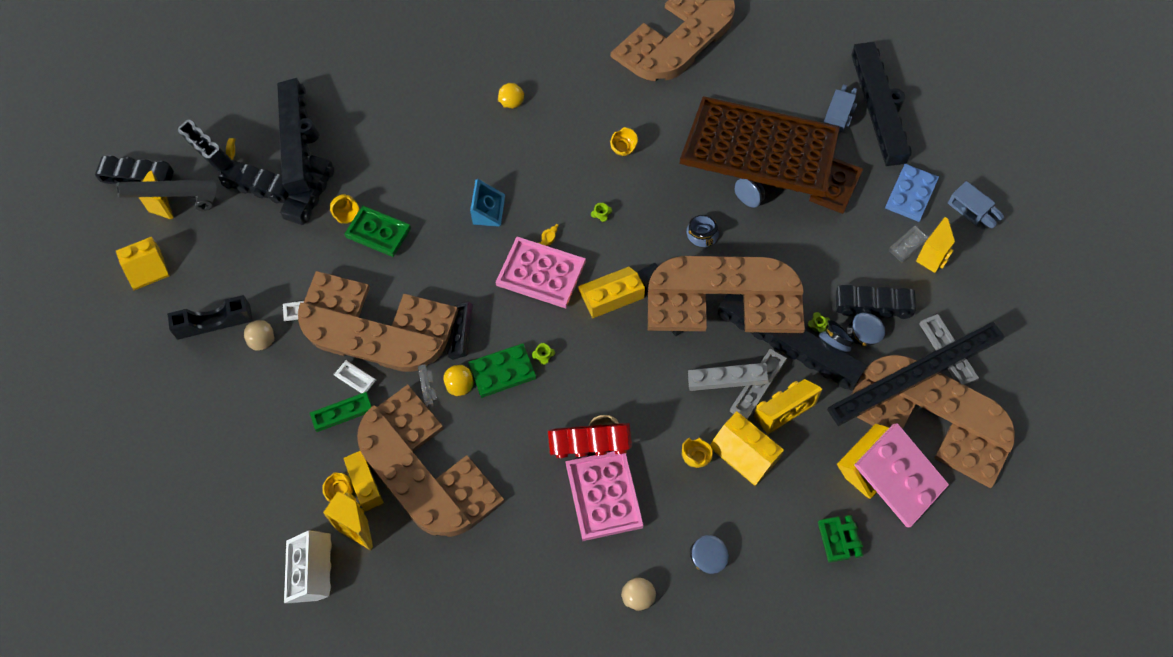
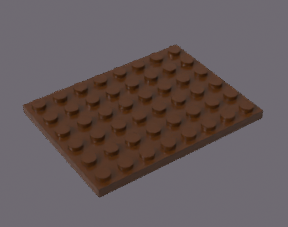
[679,96,840,197]

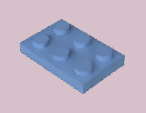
[885,164,939,222]

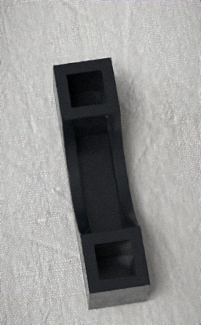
[167,295,253,340]

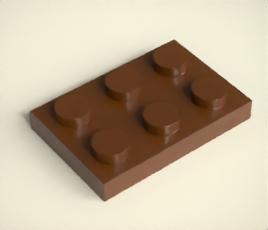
[809,158,863,214]

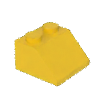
[916,217,955,273]
[116,237,170,290]

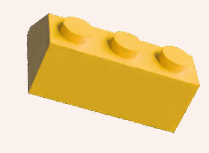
[578,267,645,318]
[754,379,822,434]
[710,411,784,486]
[837,423,889,499]
[323,491,373,551]

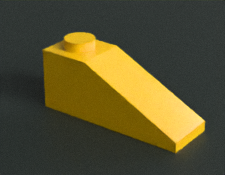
[343,451,384,512]

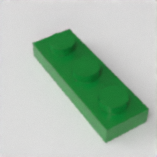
[310,392,372,432]

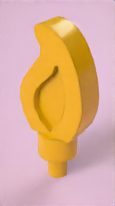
[226,138,236,160]
[539,224,559,246]

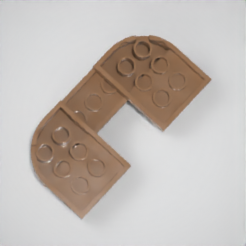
[611,0,735,81]
[648,256,805,333]
[298,271,458,372]
[851,355,1015,488]
[357,384,505,537]

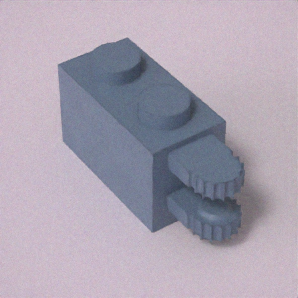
[824,84,857,132]
[948,181,1004,228]

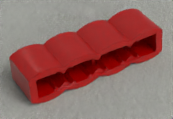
[548,423,632,458]

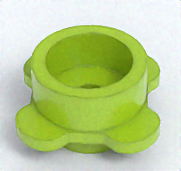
[591,203,612,222]
[808,312,830,333]
[532,343,555,365]

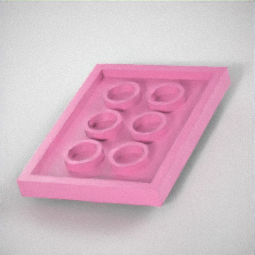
[496,237,586,309]
[854,423,949,527]
[565,451,643,541]

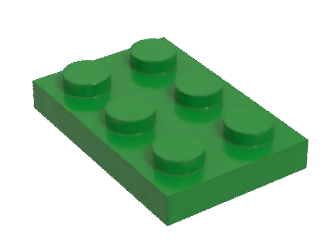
[344,205,411,257]
[469,343,536,398]

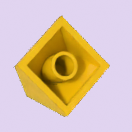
[138,171,174,219]

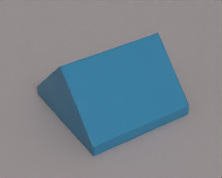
[470,179,505,226]

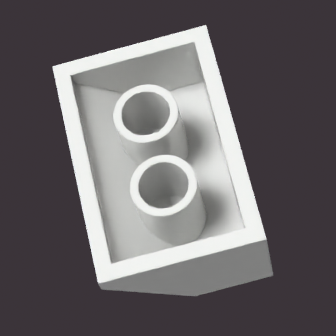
[284,530,332,603]

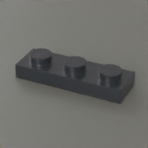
[448,301,473,360]

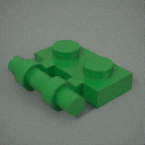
[818,515,864,563]

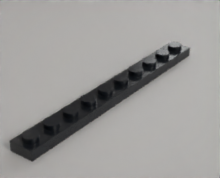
[827,322,1005,426]

